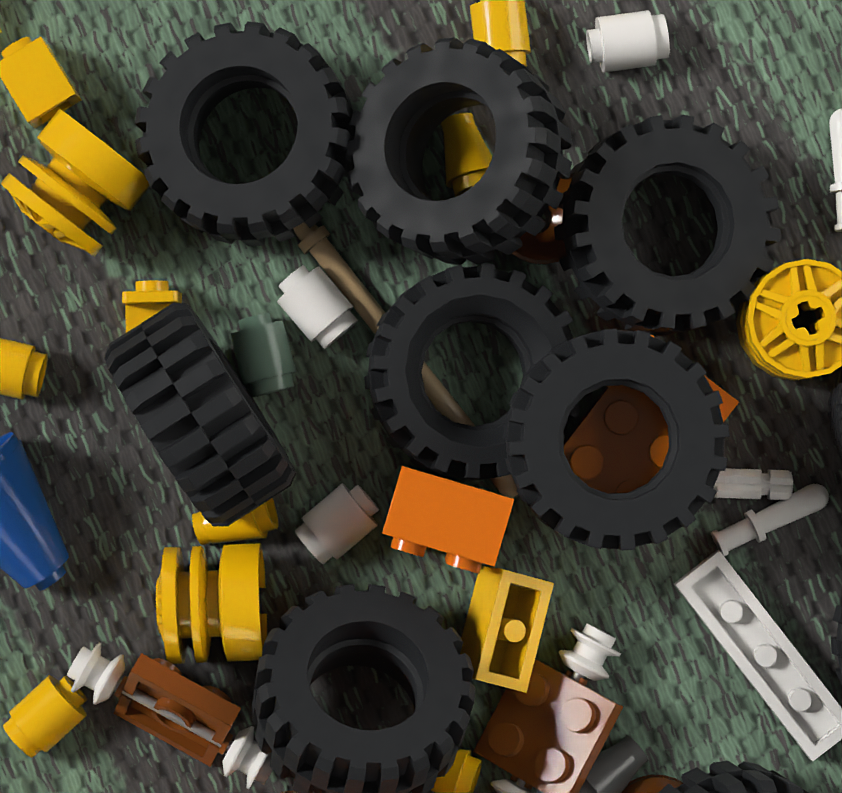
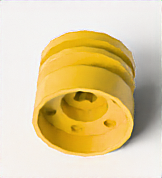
[1,109,150,257]
[736,259,842,381]
[156,543,267,664]

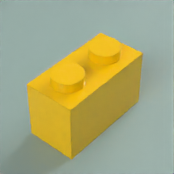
[460,566,554,693]

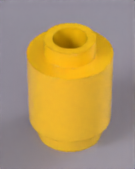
[470,0,531,67]
[0,338,48,400]
[3,675,87,758]

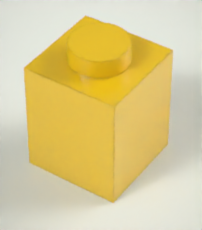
[0,36,82,129]

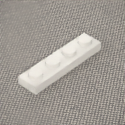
[674,550,842,761]

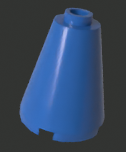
[0,432,69,591]

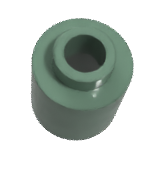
[230,313,297,398]

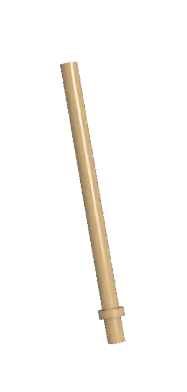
[293,222,518,498]

